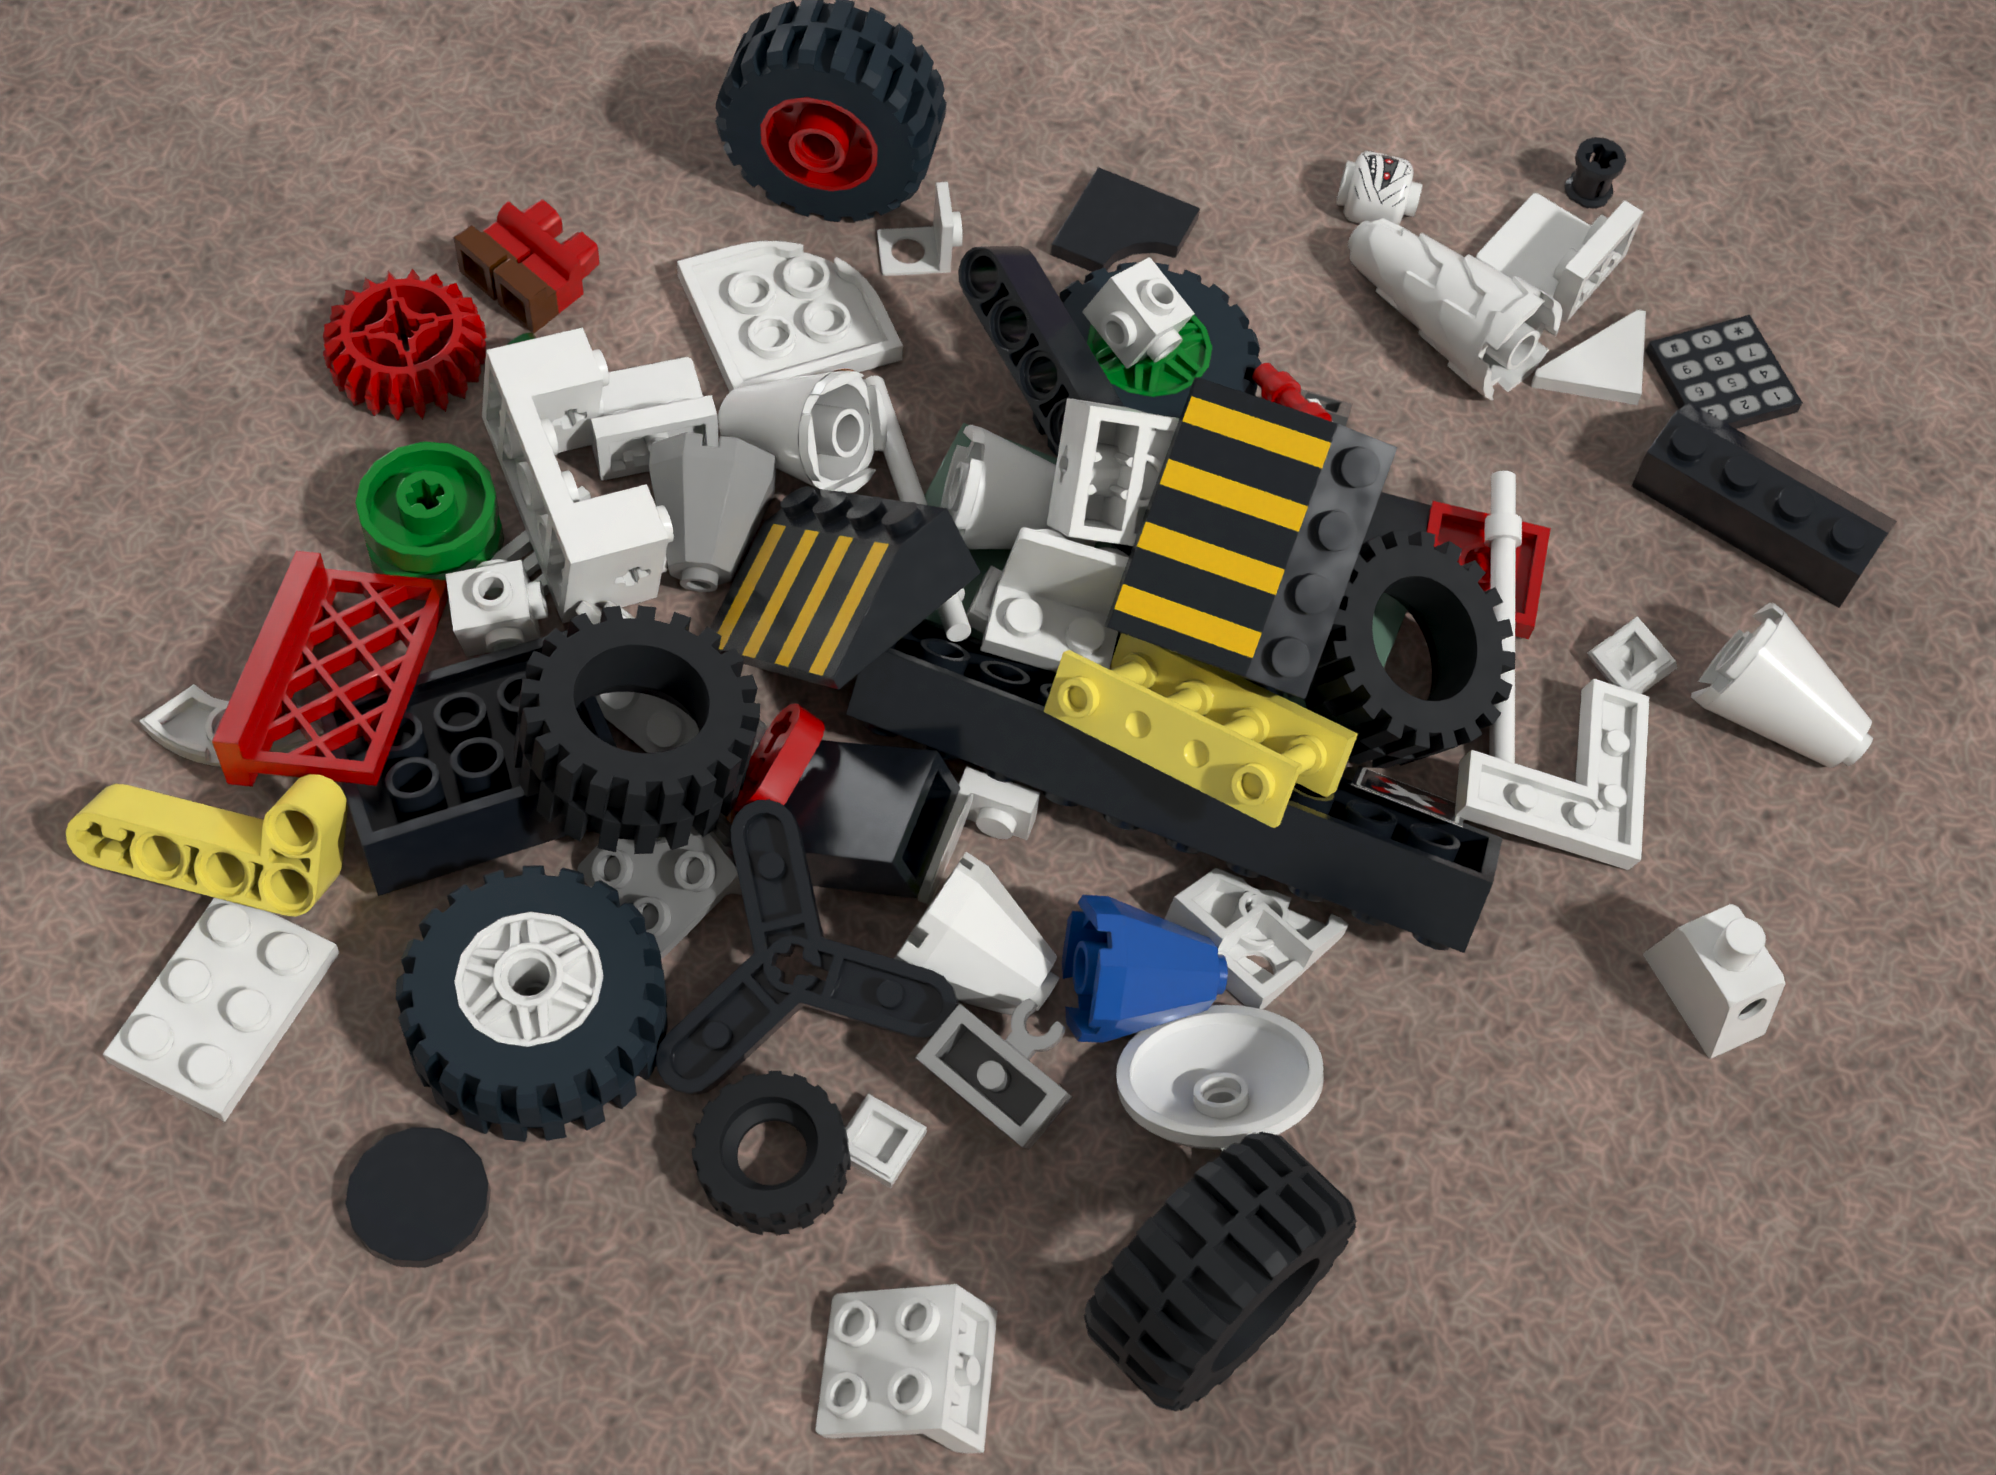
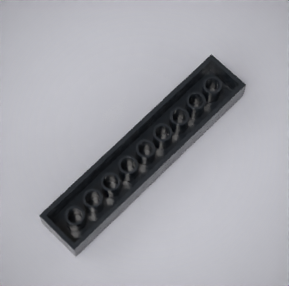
[846,619,1503,953]

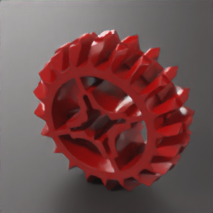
[323,269,487,421]

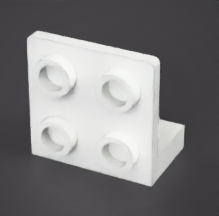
[1476,193,1643,322]
[591,357,719,481]
[980,527,1129,673]
[816,1284,997,1454]

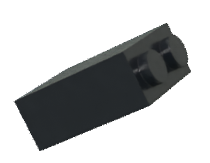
[784,740,960,899]

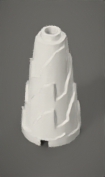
[1348,218,1562,400]

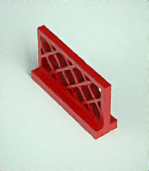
[212,551,449,787]

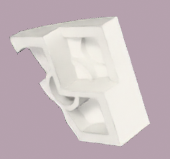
[1165,868,1348,1009]

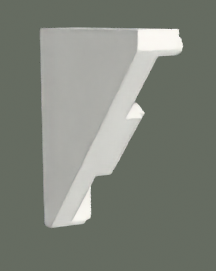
[1531,310,1646,405]

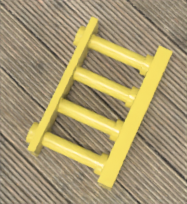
[1044,633,1358,828]

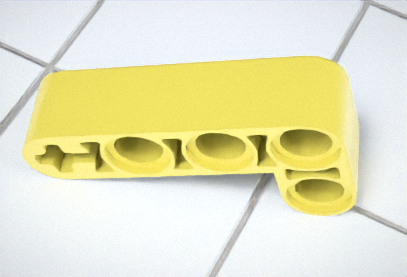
[66,774,348,917]

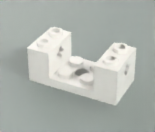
[482,328,674,623]
[1046,398,1180,546]

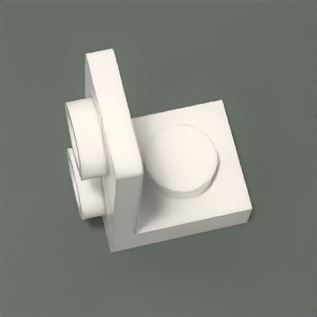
[918,767,1040,905]

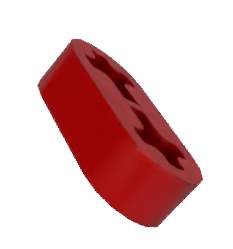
[733,703,825,812]

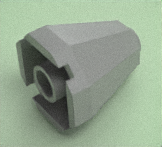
[649,432,776,592]

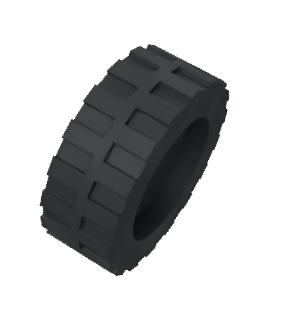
[692,1071,851,1236]

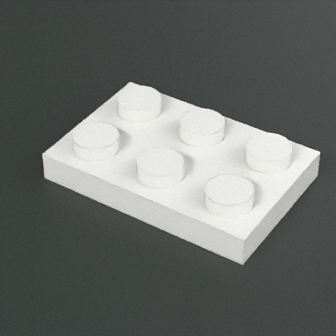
[103,897,339,1122]

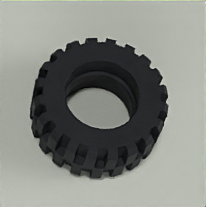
[1084,1132,1357,1412]

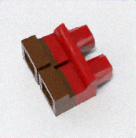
[453,199,600,334]

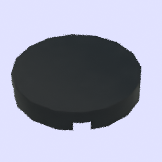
[345,1127,491,1268]

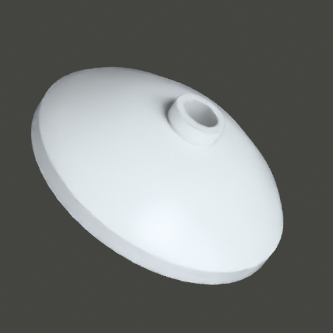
[1116,1005,1324,1149]

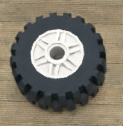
[396,865,668,1142]

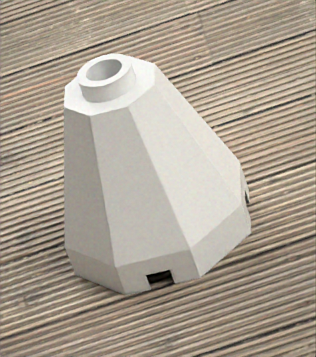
[894,852,1059,1016]

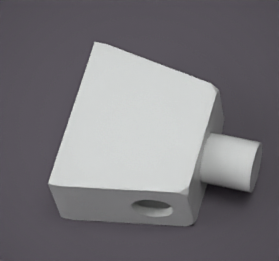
[1643,904,1785,1059]

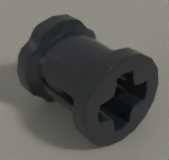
[1564,137,1626,209]

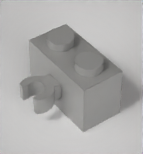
[915,998,1073,1150]

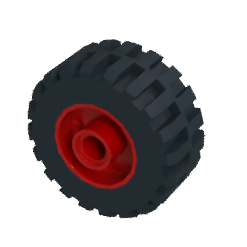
[715,0,947,222]

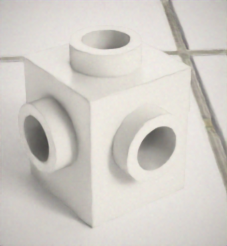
[1083,257,1195,368]
[446,559,548,657]

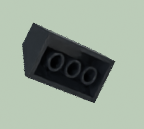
[1632,403,1897,608]

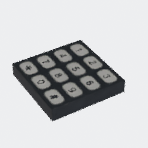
[1645,315,1803,429]

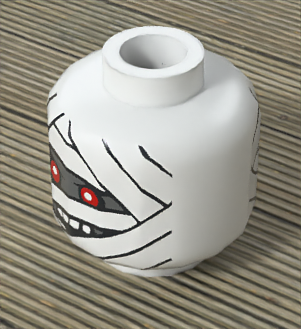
[1336,151,1422,225]

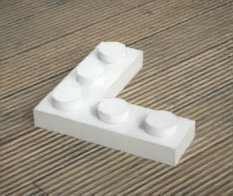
[1455,679,1649,870]

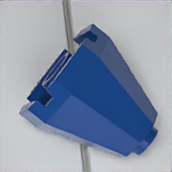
[1062,895,1228,1043]

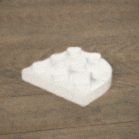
[677,241,903,392]

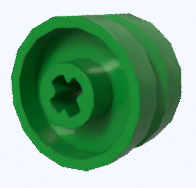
[355,441,504,580]

